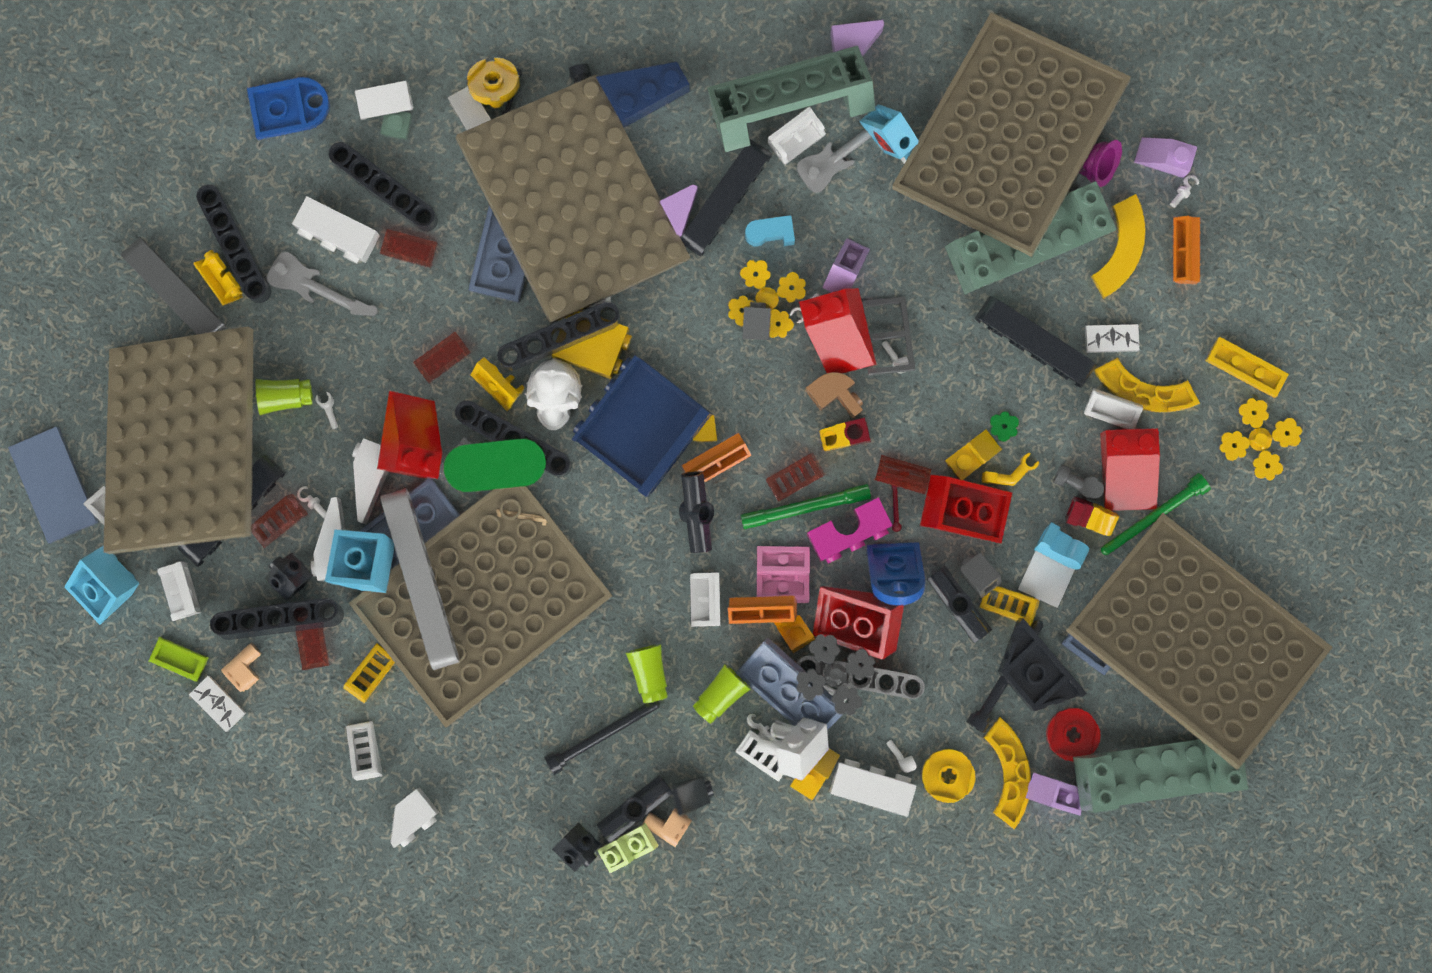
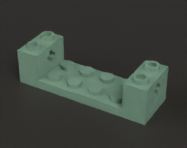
[707,46,875,152]
[945,182,1117,294]
[1073,739,1249,813]

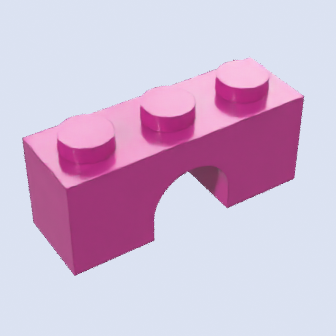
[807,497,893,564]

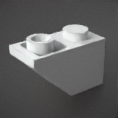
[391,787,439,848]

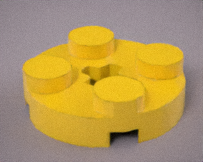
[467,58,520,108]
[921,749,975,803]

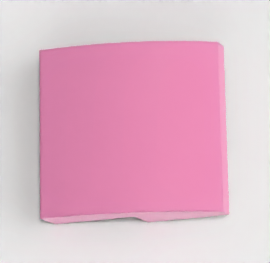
[757,546,810,603]

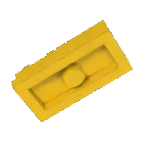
[471,357,524,411]

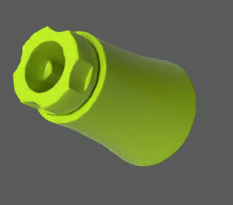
[255,379,313,415]
[625,644,668,703]
[693,664,751,724]

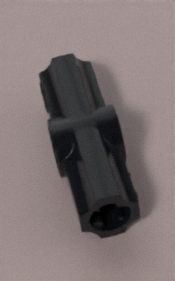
[679,471,714,553]
[926,566,992,643]
[596,775,672,843]

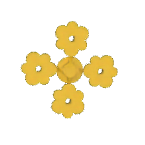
[728,260,806,338]
[1219,398,1302,481]

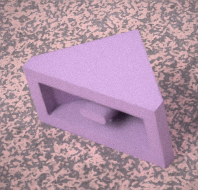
[660,185,698,238]

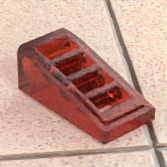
[765,452,825,502]
[251,494,308,548]

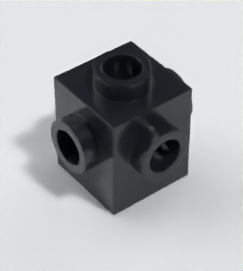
[265,553,313,601]
[552,822,601,872]

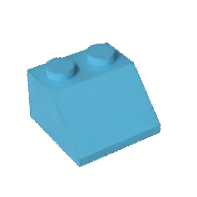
[325,530,395,593]
[65,545,139,625]

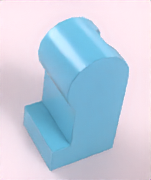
[745,215,795,247]
[1034,522,1089,569]

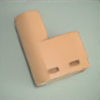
[221,643,262,692]
[643,808,692,847]

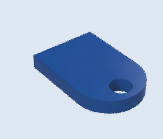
[247,78,330,140]
[867,542,925,605]

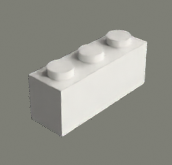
[292,196,380,264]
[829,759,916,817]

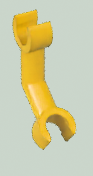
[981,453,1039,486]

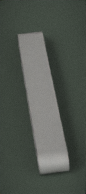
[380,488,459,670]

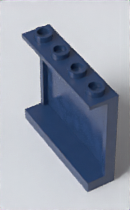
[572,355,712,497]

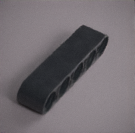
[681,139,772,257]
[329,142,438,232]
[196,184,271,303]
[975,296,1096,388]
[497,302,620,371]
[455,401,571,478]
[177,455,286,567]
[210,598,344,640]

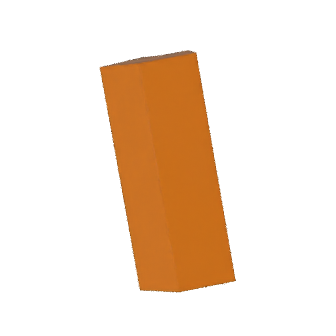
[1173,216,1200,284]
[682,433,752,482]
[728,596,797,624]

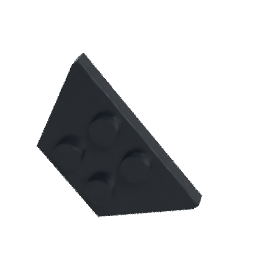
[998,618,1087,711]

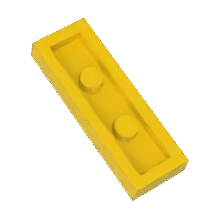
[1205,337,1289,398]

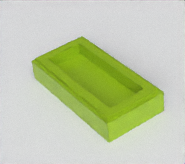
[149,637,209,682]

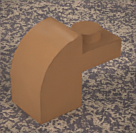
[805,373,863,419]

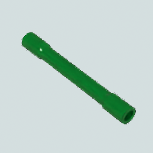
[740,484,871,530]

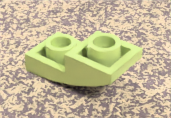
[597,823,659,873]

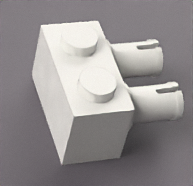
[757,717,829,780]

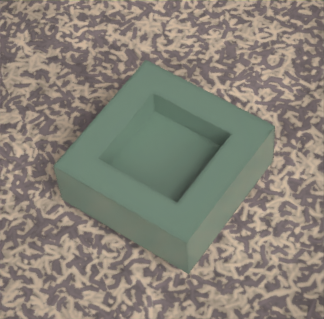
[380,112,412,140]

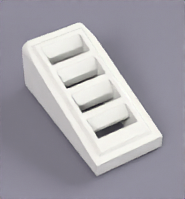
[346,721,383,781]
[735,730,784,782]

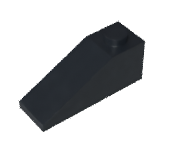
[671,776,714,816]

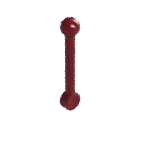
[891,478,902,532]

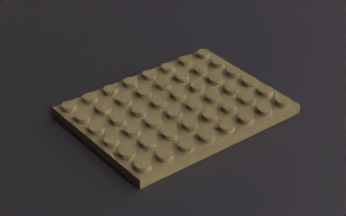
[892,12,1131,257]
[456,75,690,324]
[103,326,253,554]
[349,486,613,728]
[1066,513,1333,769]

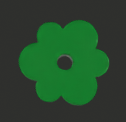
[990,412,1019,442]

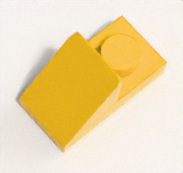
[945,429,1002,480]
[790,748,840,801]

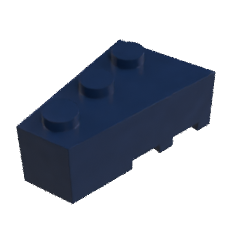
[596,62,690,128]

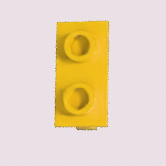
[193,250,243,306]

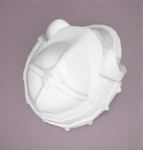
[525,358,583,430]

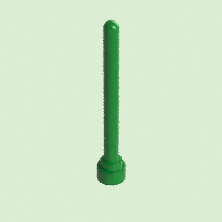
[1101,473,1211,555]

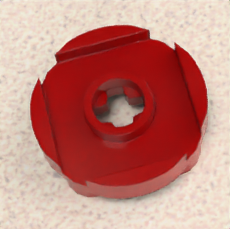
[1046,708,1101,761]

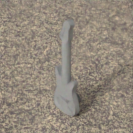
[797,107,890,193]
[267,252,378,316]

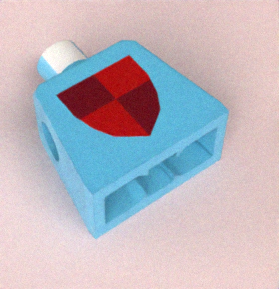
[860,104,919,164]

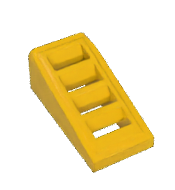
[979,586,1040,626]
[343,643,395,703]

